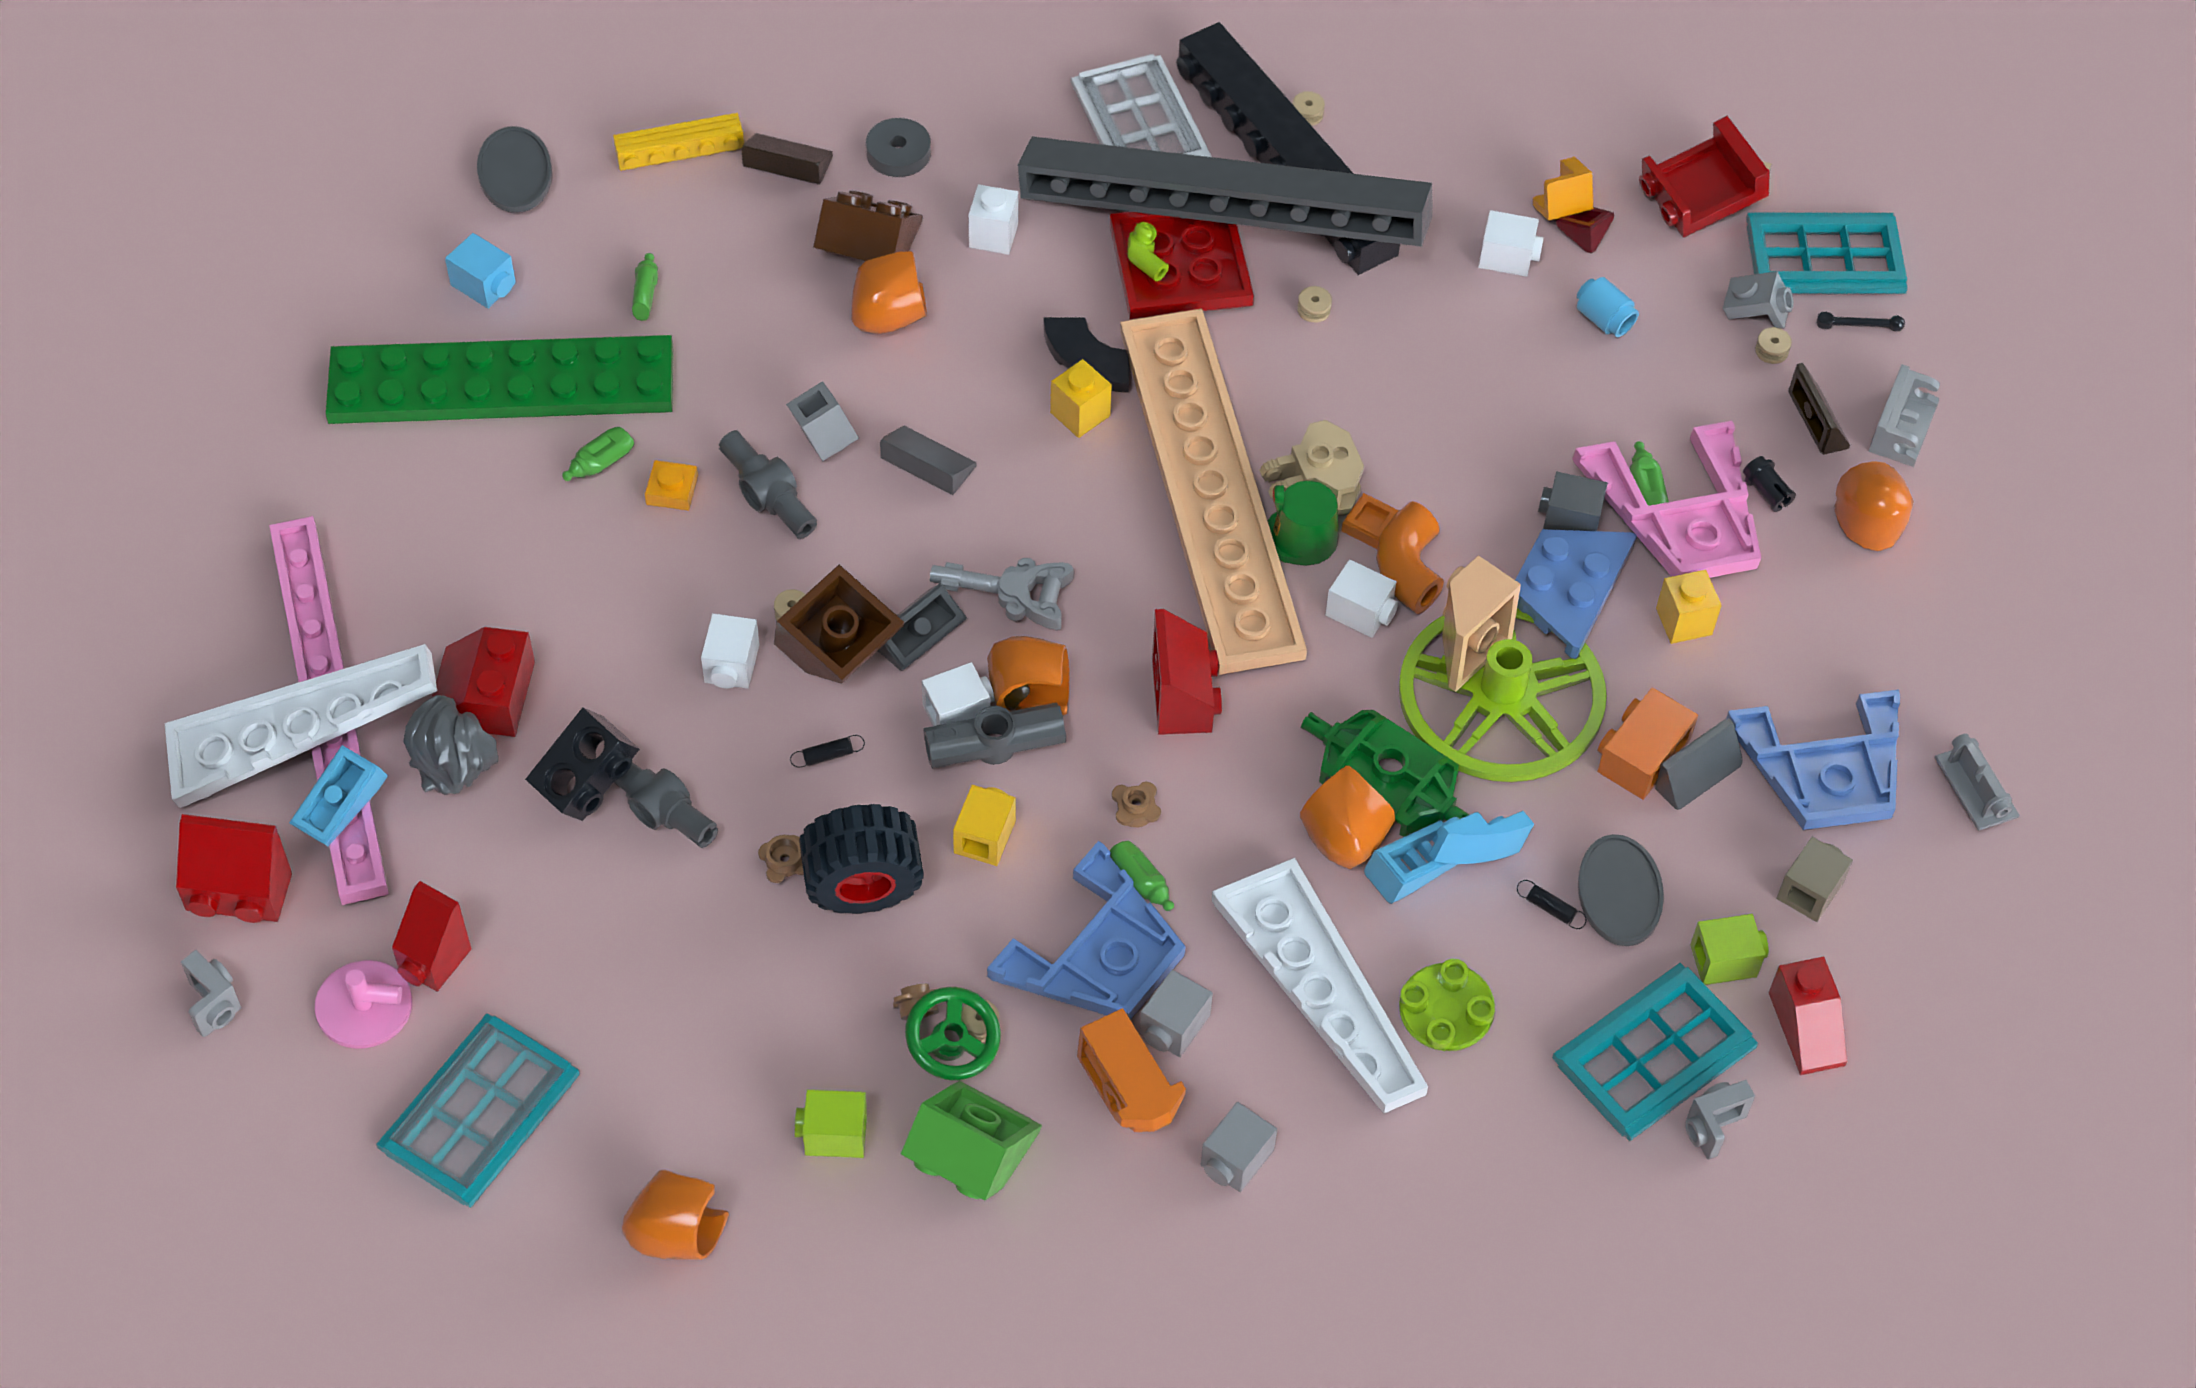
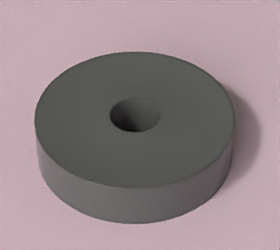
[866,118,931,177]

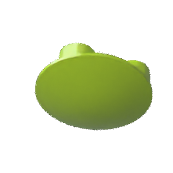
[1399,959,1495,1051]

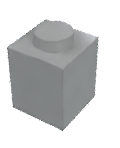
[786,381,859,461]
[1140,969,1213,1058]
[1201,1102,1277,1193]

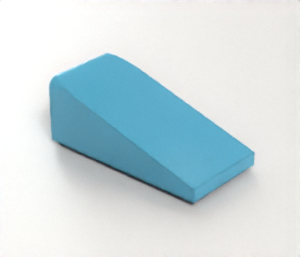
[289,745,388,847]

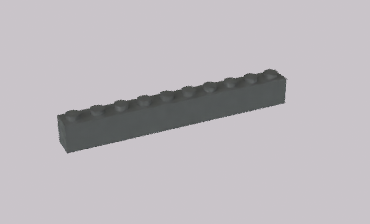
[1018,136,1432,247]

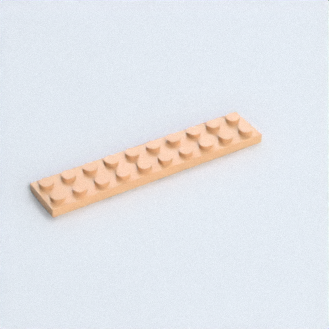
[1120,309,1307,675]

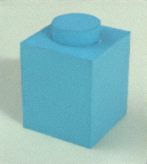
[445,233,516,309]

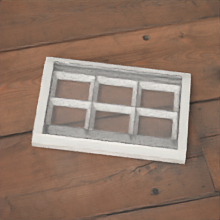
[1071,54,1212,157]

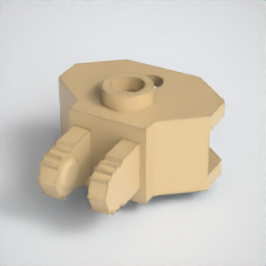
[1259,420,1364,515]

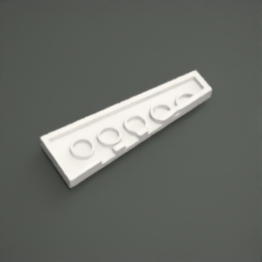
[164,644,437,808]
[1212,858,1428,1114]

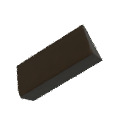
[741,133,833,184]
[1788,363,1850,455]

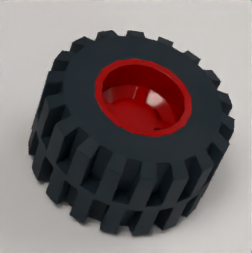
[799,804,924,914]

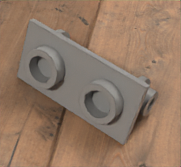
[1935,734,2020,831]

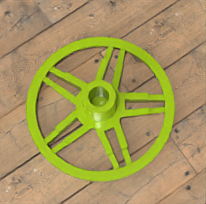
[1399,608,1607,782]

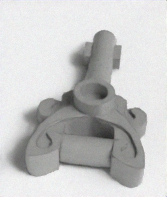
[930,558,1074,630]

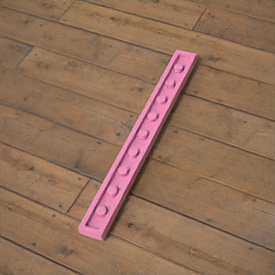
[269,516,389,905]

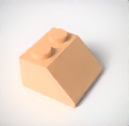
[1442,555,1521,692]

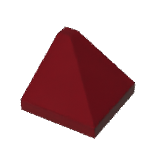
[1557,207,1614,253]

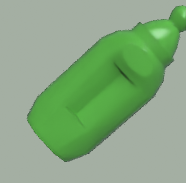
[632,253,658,321]
[562,426,635,481]
[1630,441,1669,506]
[1110,841,1174,911]

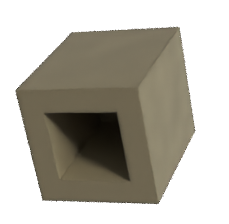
[1776,836,1853,922]

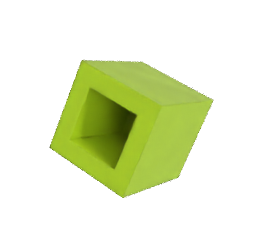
[1690,914,1769,985]
[795,1090,867,1158]

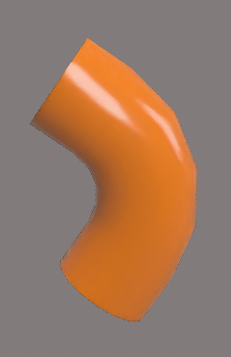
[1376,501,1444,614]

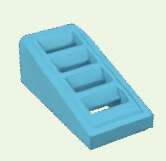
[1364,820,1458,904]

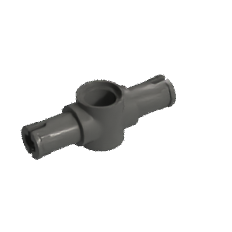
[719,430,817,539]
[613,762,718,848]

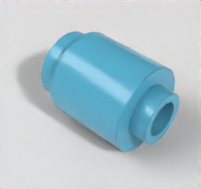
[1576,277,1639,337]

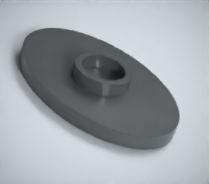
[477,126,552,213]
[1578,834,1664,946]

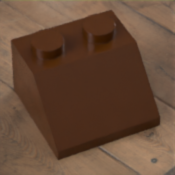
[774,564,904,684]

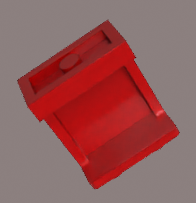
[1639,115,1770,238]

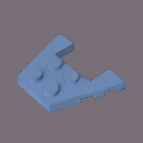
[1726,689,1900,830]
[987,841,1186,1020]

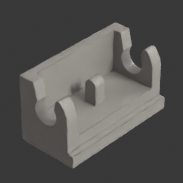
[1869,364,1940,467]

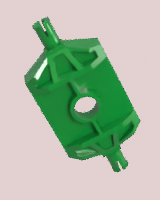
[1301,710,1470,837]

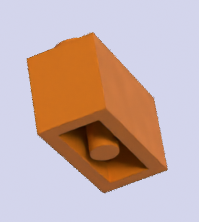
[1597,687,1698,800]

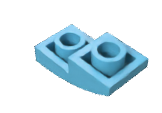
[1429,811,1534,864]

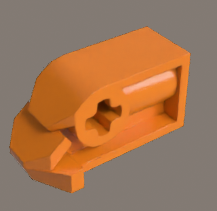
[1077,1008,1186,1132]

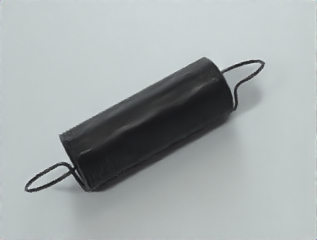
[790,735,865,768]
[1517,880,1587,929]

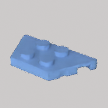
[1515,529,1637,659]

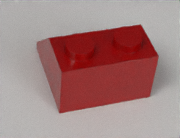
[1152,609,1222,735]
[432,627,535,737]
[176,814,292,923]

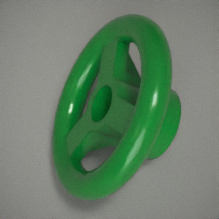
[905,987,1001,1080]

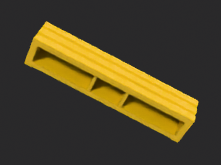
[613,112,744,171]

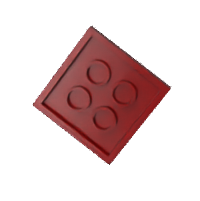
[1109,212,1254,319]

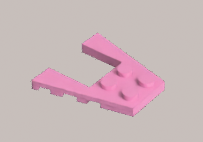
[1572,421,1761,577]

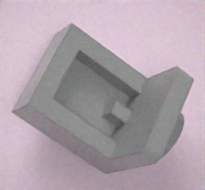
[1723,271,1793,329]
[181,950,241,1037]
[1685,1080,1755,1160]

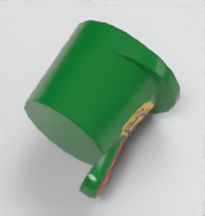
[1267,480,1338,566]

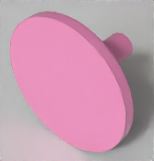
[315,960,412,1049]

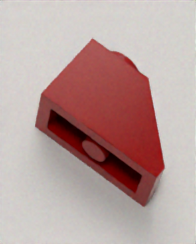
[392,881,471,992]
[1768,956,1847,1075]

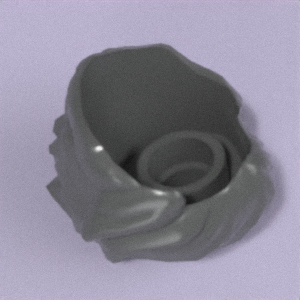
[403,695,499,795]

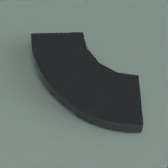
[1043,317,1129,392]

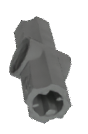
[923,702,1066,768]

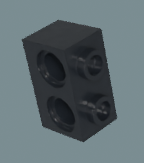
[525,707,640,821]

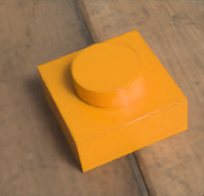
[645,460,698,511]

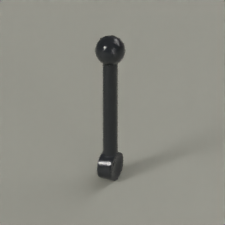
[1816,311,1905,332]

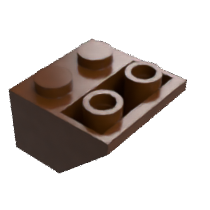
[813,190,923,261]

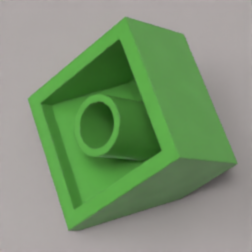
[901,1081,1042,1200]

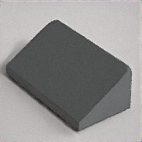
[880,426,976,495]
[877,583,967,671]
[1655,718,1742,810]

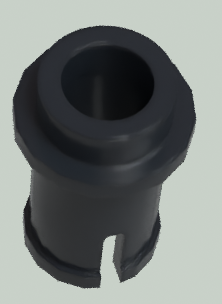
[1743,456,1796,512]

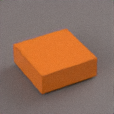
[1341,493,1399,549]

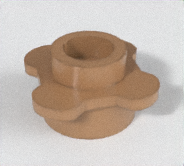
[1112,781,1161,828]
[758,835,804,883]
[893,984,939,1020]

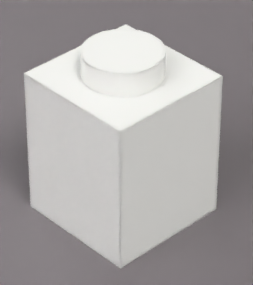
[969,184,1018,255]
[1479,210,1544,277]
[1325,559,1399,638]
[701,613,759,689]
[922,662,995,726]

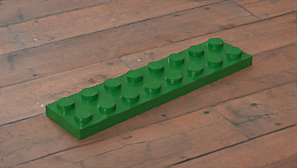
[325,335,673,424]

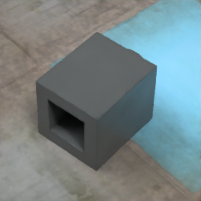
[1538,471,1608,531]

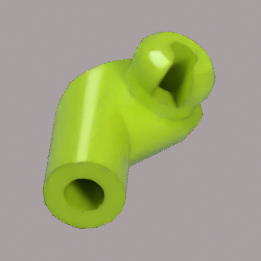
[1127,222,1168,281]

